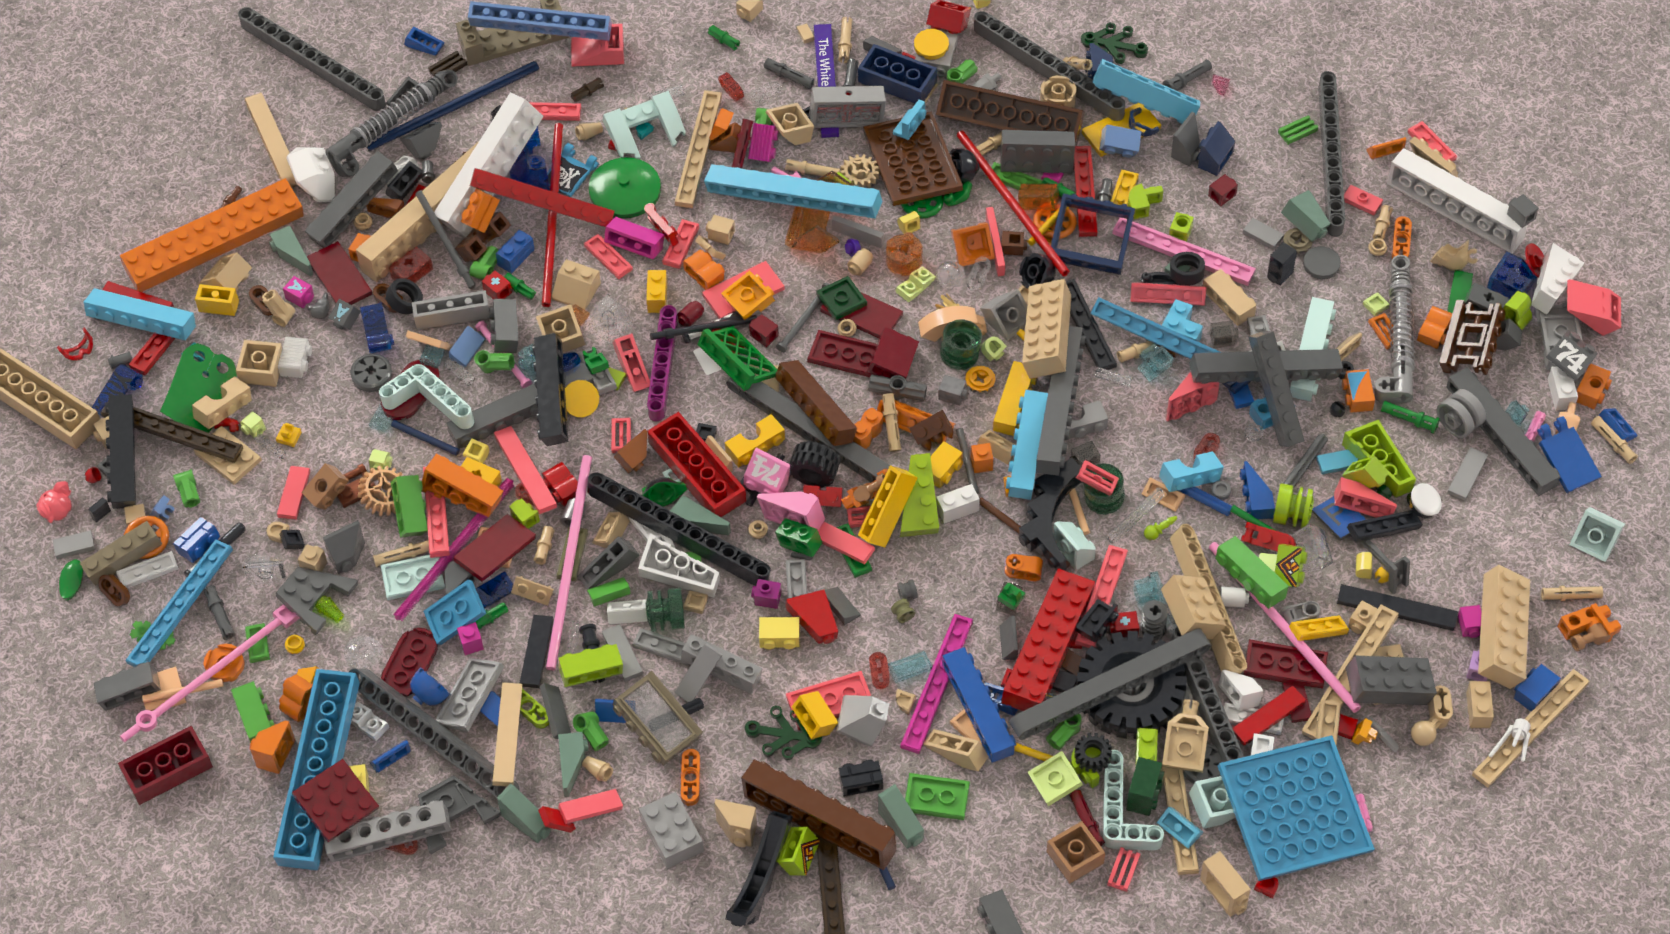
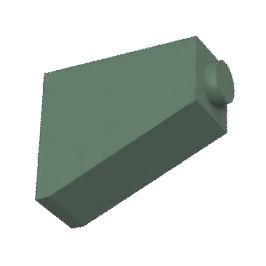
[1281,190,1330,241]
[497,783,551,843]
[878,784,924,849]

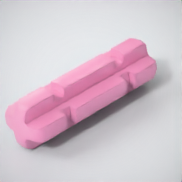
[1525,411,1546,442]
[1355,794,1373,832]

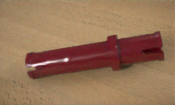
[732,118,754,169]
[1069,790,1105,846]

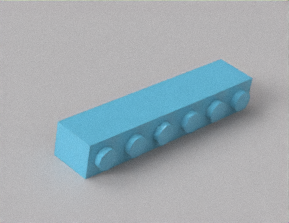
[1093,59,1200,124]
[83,288,196,341]
[1006,390,1048,500]

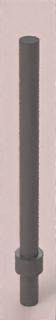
[415,190,475,289]

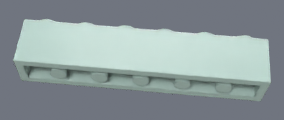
[1290,297,1336,401]

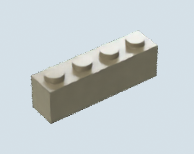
[80,521,162,586]

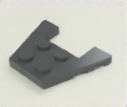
[276,567,358,635]
[418,775,501,854]

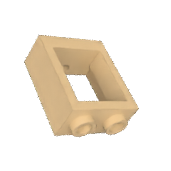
[1200,851,1251,917]

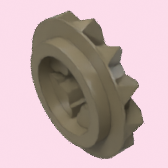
[1283,228,1313,254]

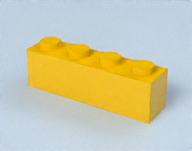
[993,361,1038,436]
[858,465,917,548]

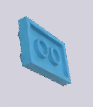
[423,580,486,645]

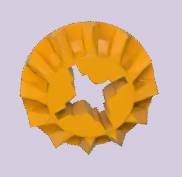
[965,366,996,393]

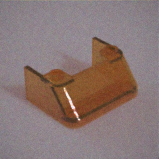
[785,171,854,253]

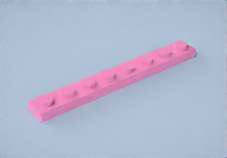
[1113,217,1256,286]

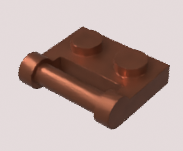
[337,463,376,508]

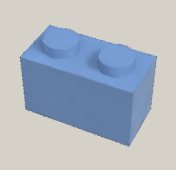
[1099,125,1141,158]

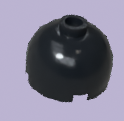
[949,148,979,184]
[1019,253,1056,289]

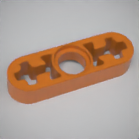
[1392,216,1412,259]
[681,749,700,806]

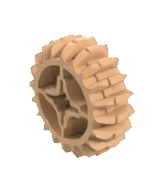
[357,465,402,516]

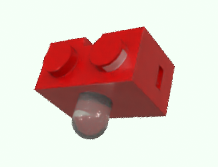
[803,485,843,518]

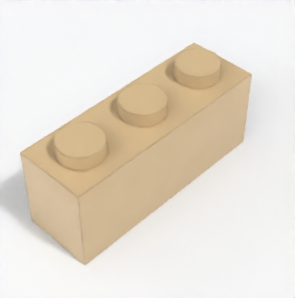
[1203,269,1256,326]

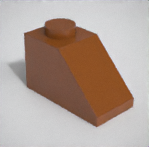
[709,122,749,153]
[614,429,647,474]

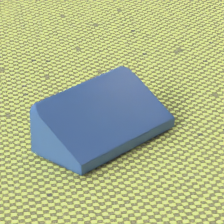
[449,326,485,367]

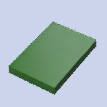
[905,773,970,820]

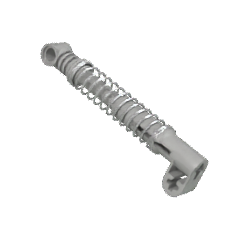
[1374,255,1415,403]

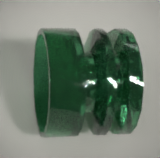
[940,319,982,370]
[1083,463,1125,515]
[645,587,685,632]

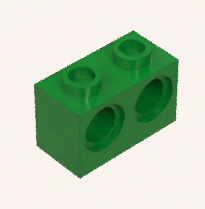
[775,518,822,558]

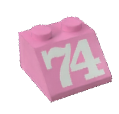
[743,448,790,494]

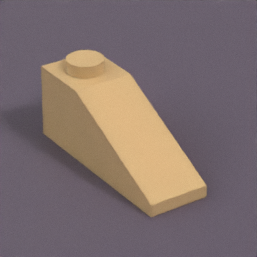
[923,729,989,772]

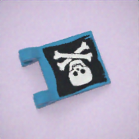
[541,143,599,197]

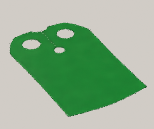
[160,343,237,433]

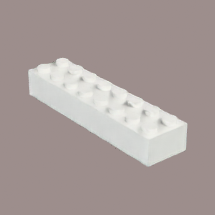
[434,92,543,237]
[1387,148,1528,254]

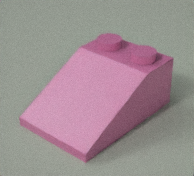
[757,492,825,530]

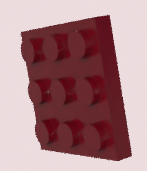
[292,759,379,842]

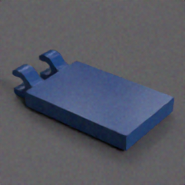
[1537,416,1602,493]

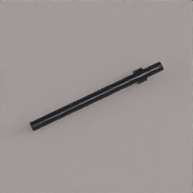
[650,315,757,340]

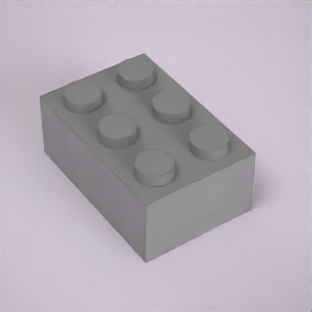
[639,792,704,869]

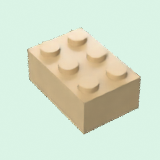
[1161,575,1226,639]

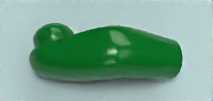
[944,182,973,206]

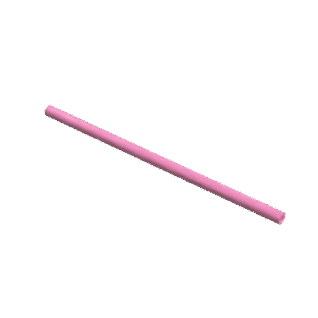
[546,455,592,671]
[1209,542,1361,713]

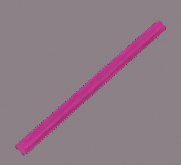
[393,478,515,621]

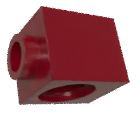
[1208,174,1238,206]
[749,314,779,348]

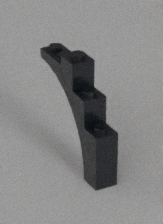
[1018,458,1082,571]
[725,810,793,927]

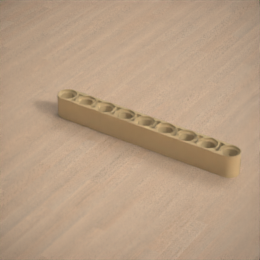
[1170,524,1247,674]

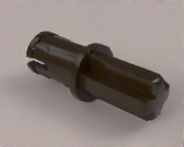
[571,77,604,102]

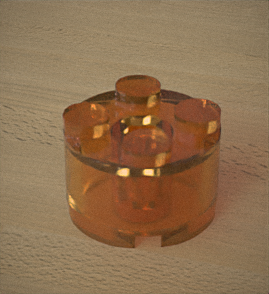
[886,232,923,276]

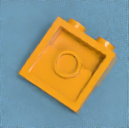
[721,270,775,320]

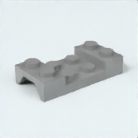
[1535,302,1583,370]

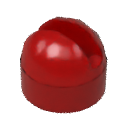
[85,467,102,483]

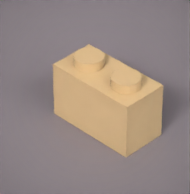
[1466,681,1494,728]

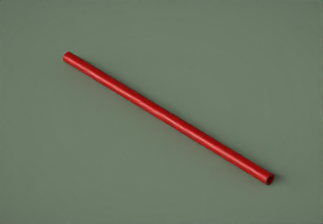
[542,123,563,307]
[956,131,1070,277]

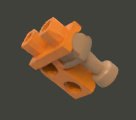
[841,468,888,509]
[1557,603,1621,651]

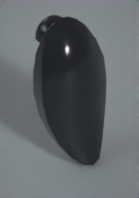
[1140,272,1181,285]

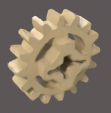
[840,154,879,188]

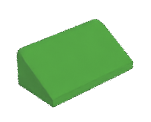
[587,577,631,607]

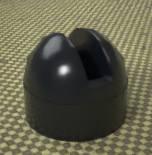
[1330,401,1346,417]

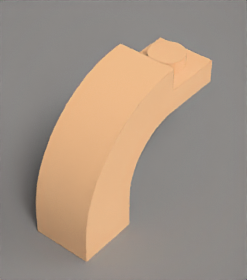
[918,306,987,342]

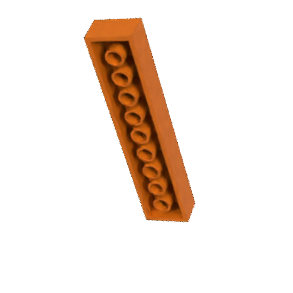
[120,178,304,292]

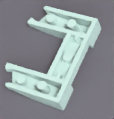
[602,91,686,159]

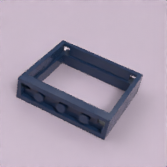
[1051,194,1135,275]

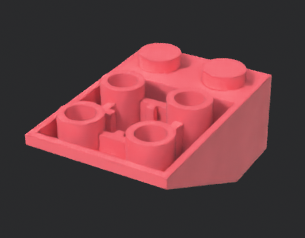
[571,24,624,67]
[1567,279,1621,336]
[1166,372,1220,421]

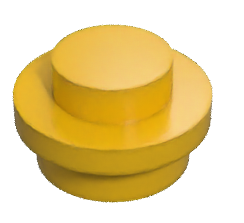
[285,635,305,654]

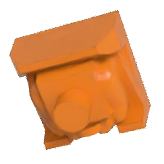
[951,222,995,267]

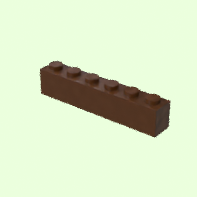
[775,360,857,446]

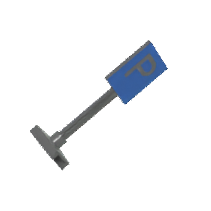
[1312,496,1410,594]

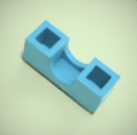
[1159,451,1224,492]

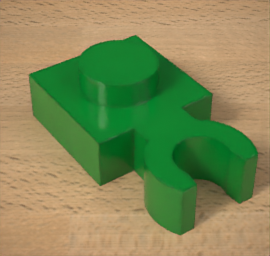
[582,347,610,375]

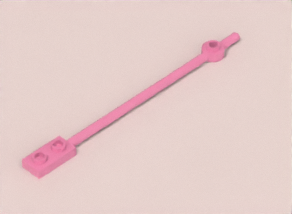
[120,604,316,742]

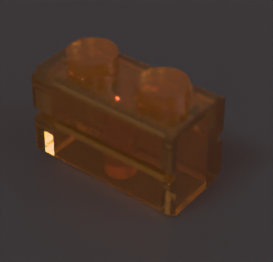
[1018,184,1059,210]

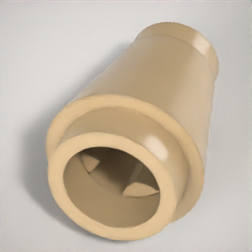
[575,122,603,141]
[582,756,613,782]

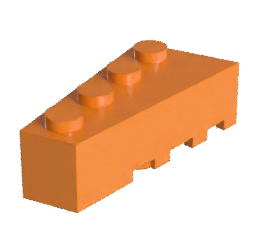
[422,453,503,517]

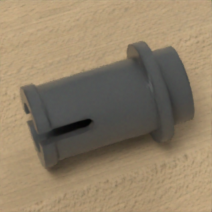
[421,160,435,184]
[108,351,133,370]

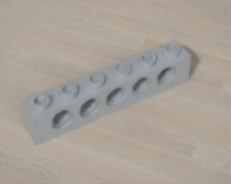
[324,800,451,862]

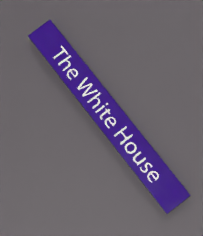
[814,24,839,138]

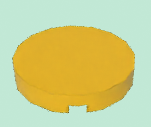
[914,29,949,60]
[565,380,599,417]

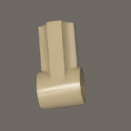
[262,289,296,327]

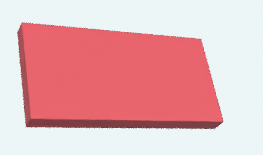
[702,261,785,319]
[786,671,871,730]

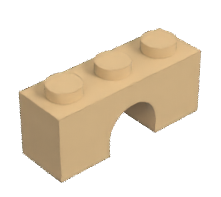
[192,376,252,429]

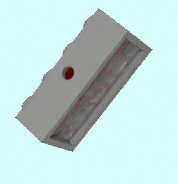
[809,86,886,128]

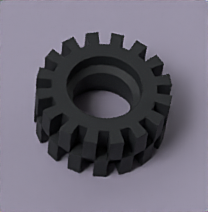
[1074,733,1112,773]

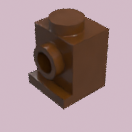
[1001,231,1028,256]

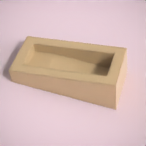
[797,24,814,44]

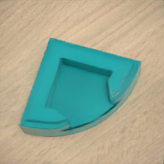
[636,122,654,140]

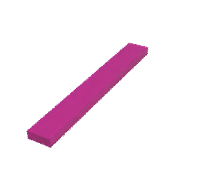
[900,614,973,754]

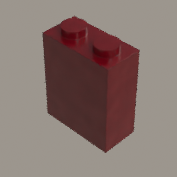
[867,327,919,379]

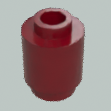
[677,301,704,327]

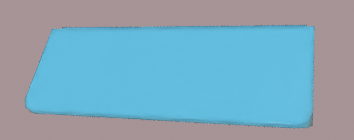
[1157,807,1204,849]

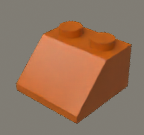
[250,720,295,774]

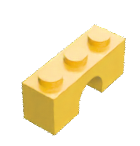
[725,414,785,468]

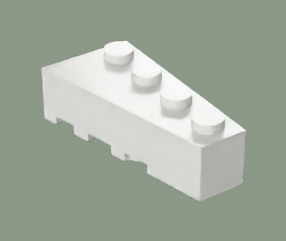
[1531,243,1584,315]
[638,533,720,598]

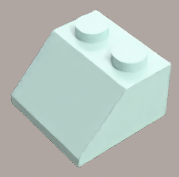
[1569,507,1625,562]
[1053,521,1096,571]
[1189,776,1235,829]

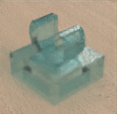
[419,344,445,369]
[1505,400,1530,426]

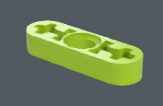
[520,689,549,729]

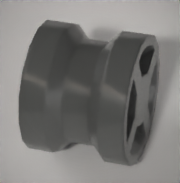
[897,579,918,599]

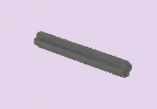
[1284,434,1328,489]

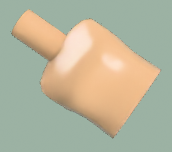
[1555,402,1580,434]

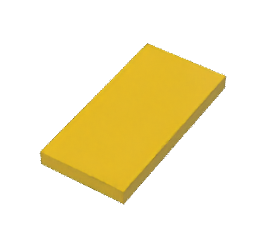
[1081,103,1161,157]

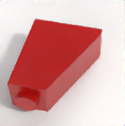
[786,589,838,644]

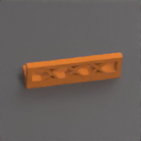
[877,400,955,443]

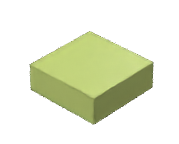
[1363,292,1390,316]

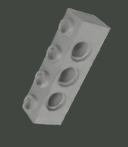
[681,634,762,694]

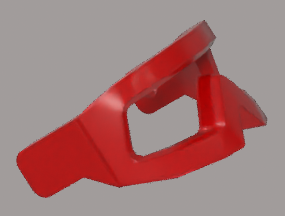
[57,327,93,361]

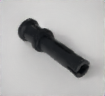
[579,624,605,683]

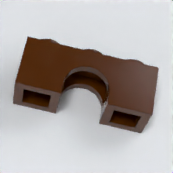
[455,211,511,262]

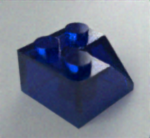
[1487,251,1537,300]

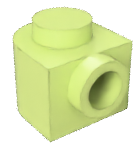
[981,337,1007,361]
[240,412,266,438]
[369,449,393,471]

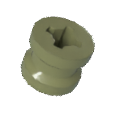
[891,599,915,623]

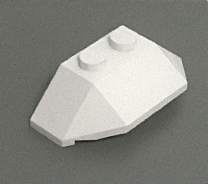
[286,147,335,202]

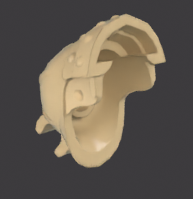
[1430,240,1478,271]

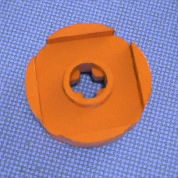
[203,644,245,682]

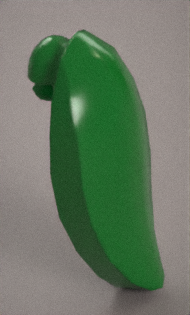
[59,559,84,601]

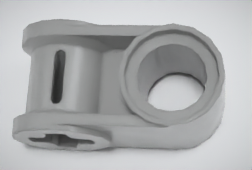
[1280,601,1320,625]

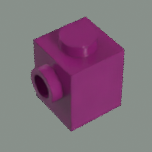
[751,579,782,609]

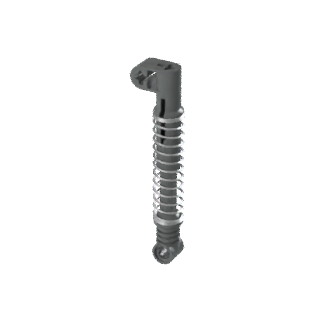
[325,70,458,177]

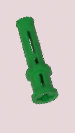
[1381,401,1440,434]

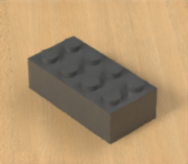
[1000,130,1075,174]
[1345,655,1437,705]

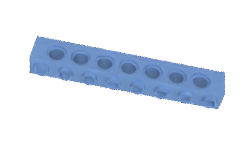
[468,1,612,41]

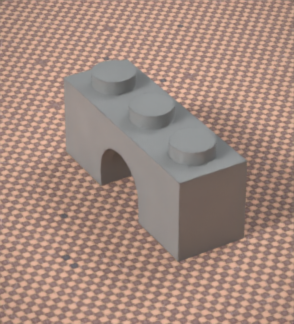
[1065,401,1108,441]

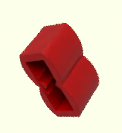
[542,462,578,506]

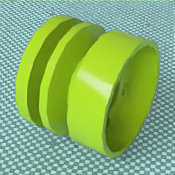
[1273,483,1314,529]

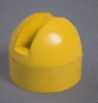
[1375,566,1389,583]

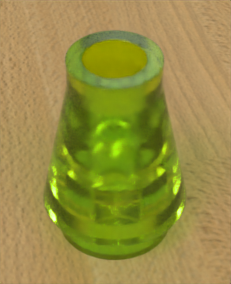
[315,595,345,623]

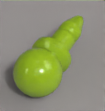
[1144,516,1177,540]

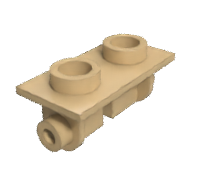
[511,576,554,606]

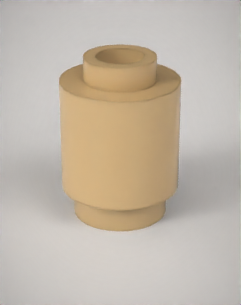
[847,248,873,275]

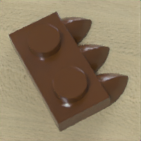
[909,410,953,451]

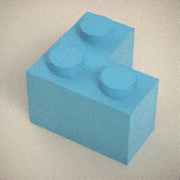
[1162,299,1203,342]

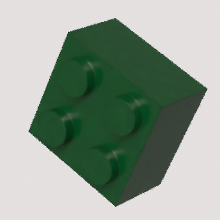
[1126,757,1165,816]

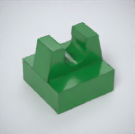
[998,583,1025,610]

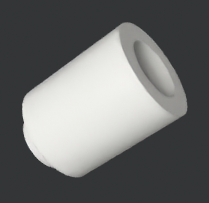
[1220,587,1249,608]

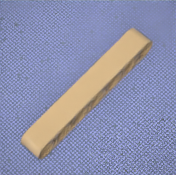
[244,92,297,187]

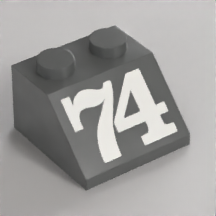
[1546,330,1598,381]

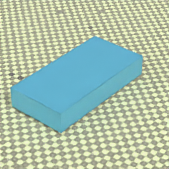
[1316,450,1358,474]

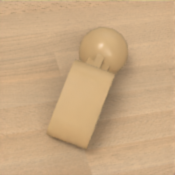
[1411,685,1453,746]

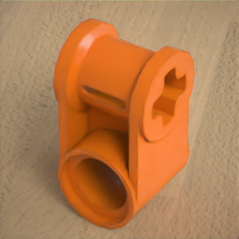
[1004,554,1043,582]

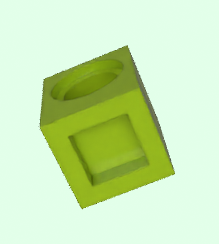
[1169,212,1194,242]

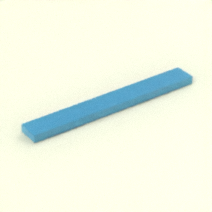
[1090,297,1220,360]
[125,539,233,667]

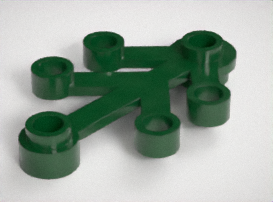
[1081,22,1148,64]
[745,705,822,760]

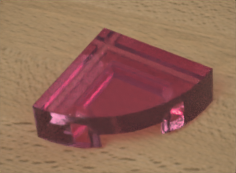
[1212,74,1230,96]

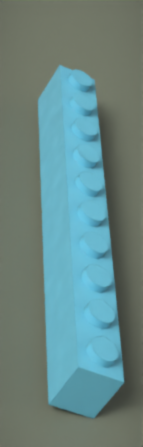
[704,164,883,218]

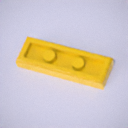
[1110,169,1139,207]
[1289,615,1349,641]

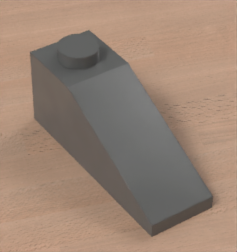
[577,536,639,590]

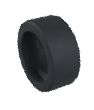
[1169,252,1205,286]
[385,278,423,315]

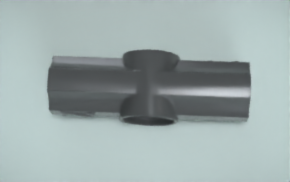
[868,374,927,401]

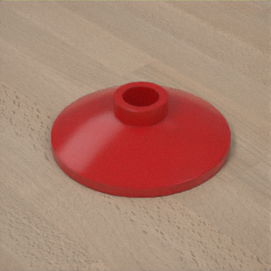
[1525,243,1544,278]

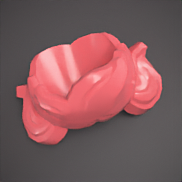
[36,481,72,523]

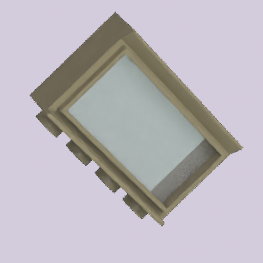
[613,671,703,766]

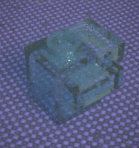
[1138,343,1174,382]
[1133,571,1165,607]

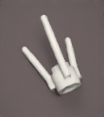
[1489,718,1531,762]

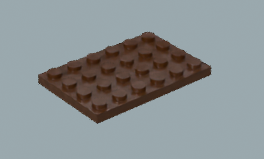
[863,111,963,206]

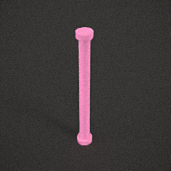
[475,321,532,388]

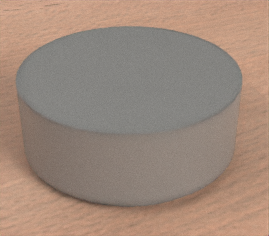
[1211,481,1231,500]

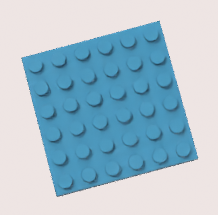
[1218,735,1375,881]

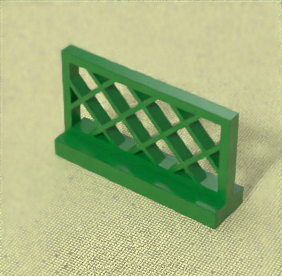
[697,326,777,391]

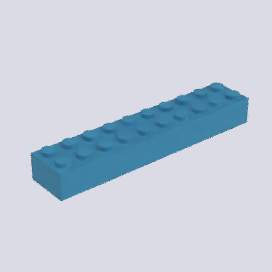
[273,669,360,870]

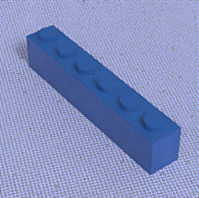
[942,647,1016,763]

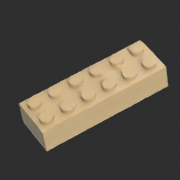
[1022,279,1071,379]
[1478,565,1530,689]

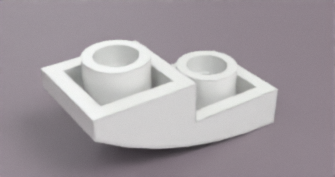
[351,702,390,741]

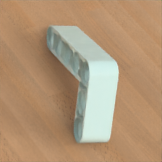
[379,364,474,429]
[1103,750,1164,851]

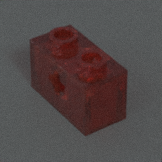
[389,246,433,283]

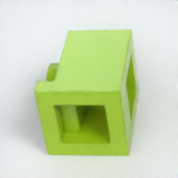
[509,498,540,529]

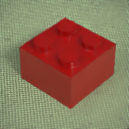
[926,0,971,34]

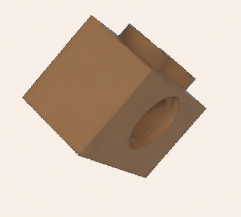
[301,463,349,510]

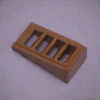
[366,198,405,219]

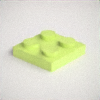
[1028,751,1083,806]

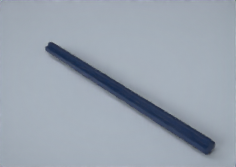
[366,61,539,151]

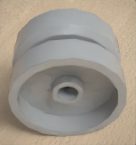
[1436,389,1486,438]

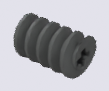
[1141,600,1168,640]

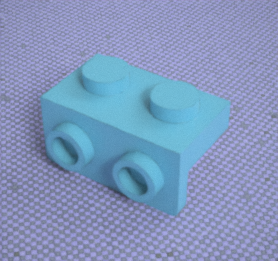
[893,100,927,140]

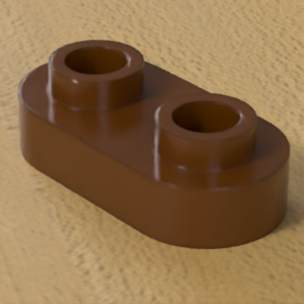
[373,283,404,313]
[249,285,273,316]
[98,574,130,606]

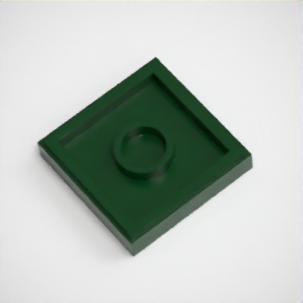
[816,276,867,321]

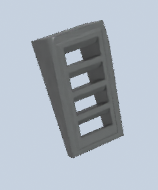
[386,76,419,108]

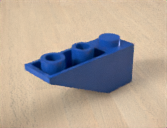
[1240,461,1275,520]

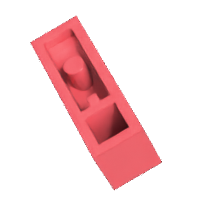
[612,333,650,392]
[1334,477,1397,518]

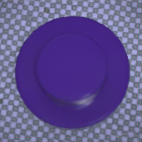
[845,238,861,257]

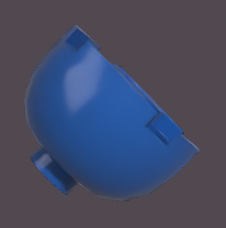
[410,667,451,706]

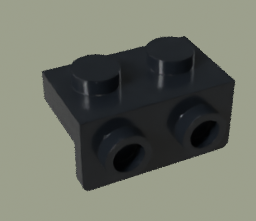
[1075,599,1119,642]

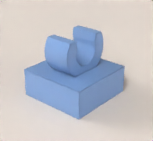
[149,495,175,521]

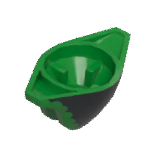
[642,477,687,507]

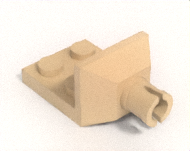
[1162,699,1209,773]

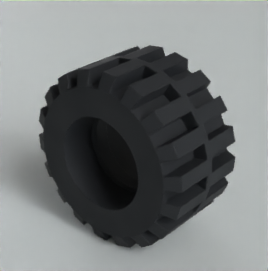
[789,441,840,488]

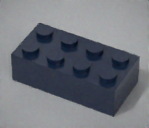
[858,44,937,104]

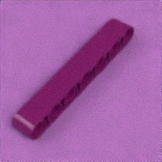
[647,305,678,422]

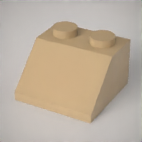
[766,103,814,145]
[199,252,252,291]
[551,259,601,311]
[715,799,757,847]

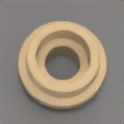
[354,213,372,230]
[1368,238,1387,256]
[838,319,856,337]
[748,520,768,539]

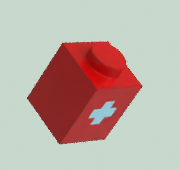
[482,270,512,300]
[1109,611,1139,637]

